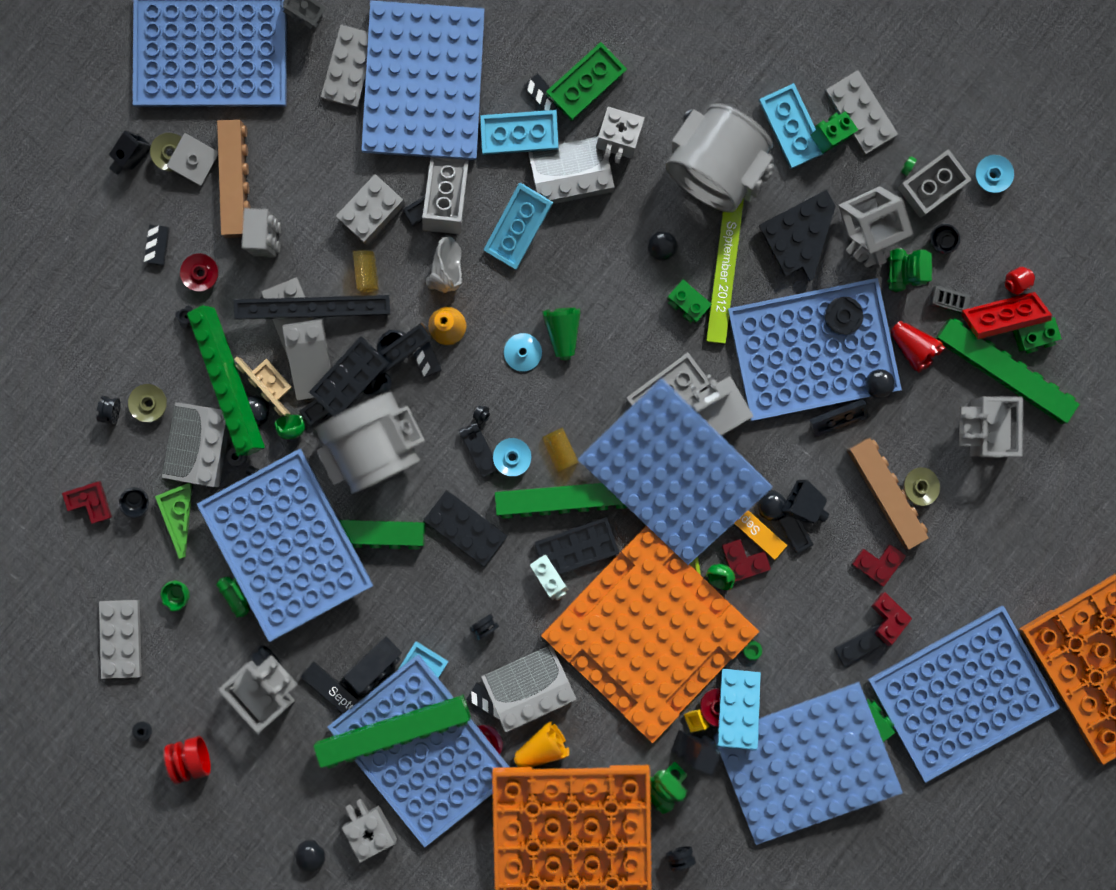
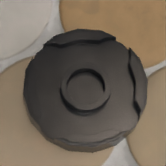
[825,297,864,335]

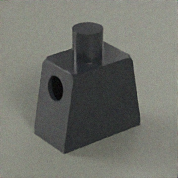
[109,131,151,175]
[781,480,829,523]

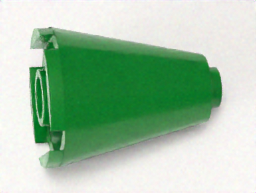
[542,307,581,360]

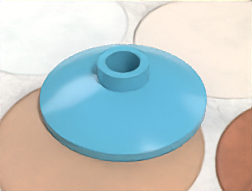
[975,155,1014,193]
[504,333,542,372]
[493,438,531,476]

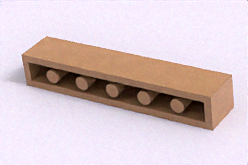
[217,120,250,238]
[847,438,929,550]

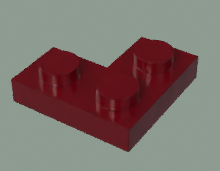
[62,481,112,524]
[722,539,771,582]
[852,544,906,587]
[871,592,912,647]

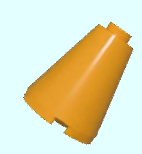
[428,307,466,345]
[514,722,570,767]

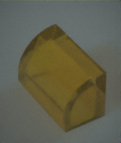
[353,251,379,292]
[542,427,579,472]

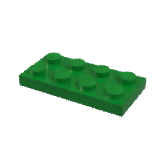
[546,42,627,121]

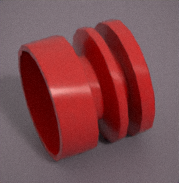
[164,736,211,785]

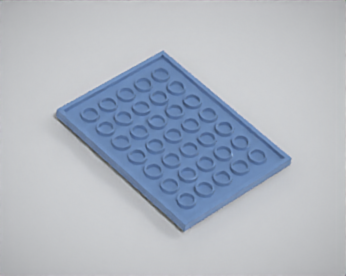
[133,0,287,107]
[362,0,484,160]
[728,278,902,421]
[578,378,772,565]
[197,449,374,642]
[868,606,1060,783]
[328,654,509,847]
[713,682,903,845]

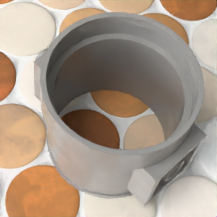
[666,104,774,213]
[315,392,425,494]

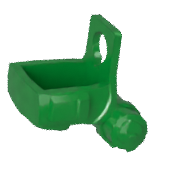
[888,248,932,293]
[216,577,250,618]
[650,762,687,814]

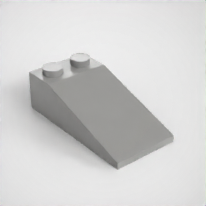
[422,157,469,234]
[282,319,331,400]

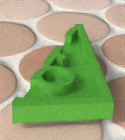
[155,483,192,559]

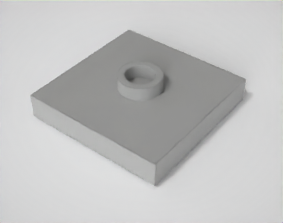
[166,133,218,186]

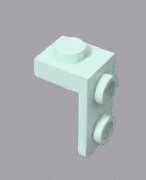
[530,555,569,600]

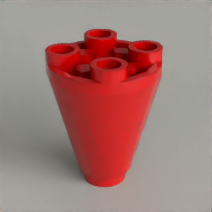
[890,321,946,373]

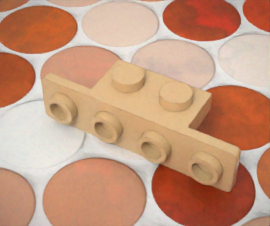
[234,357,293,417]

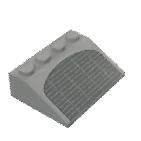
[528,137,614,204]
[162,402,229,487]
[481,645,577,732]

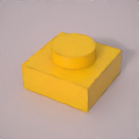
[684,709,709,732]

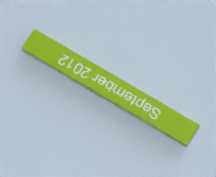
[706,198,744,344]

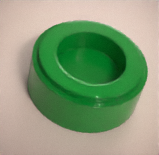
[901,156,917,176]
[742,640,762,660]

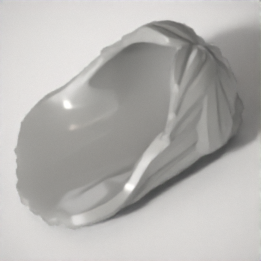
[426,236,462,293]

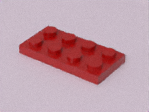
[962,292,1052,339]

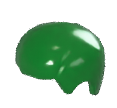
[275,415,305,440]
[706,564,735,591]
[160,580,190,612]

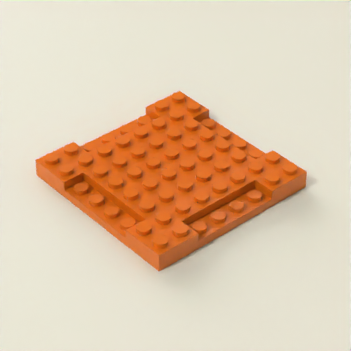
[541,525,760,743]
[1019,573,1116,765]
[492,765,651,890]

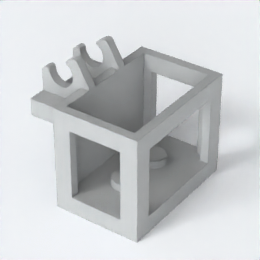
[838,186,913,267]
[686,374,754,436]
[959,397,1023,458]
[218,655,298,734]

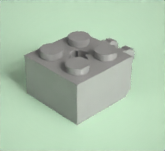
[596,107,645,164]
[342,799,397,862]

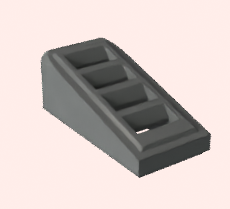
[929,286,971,313]

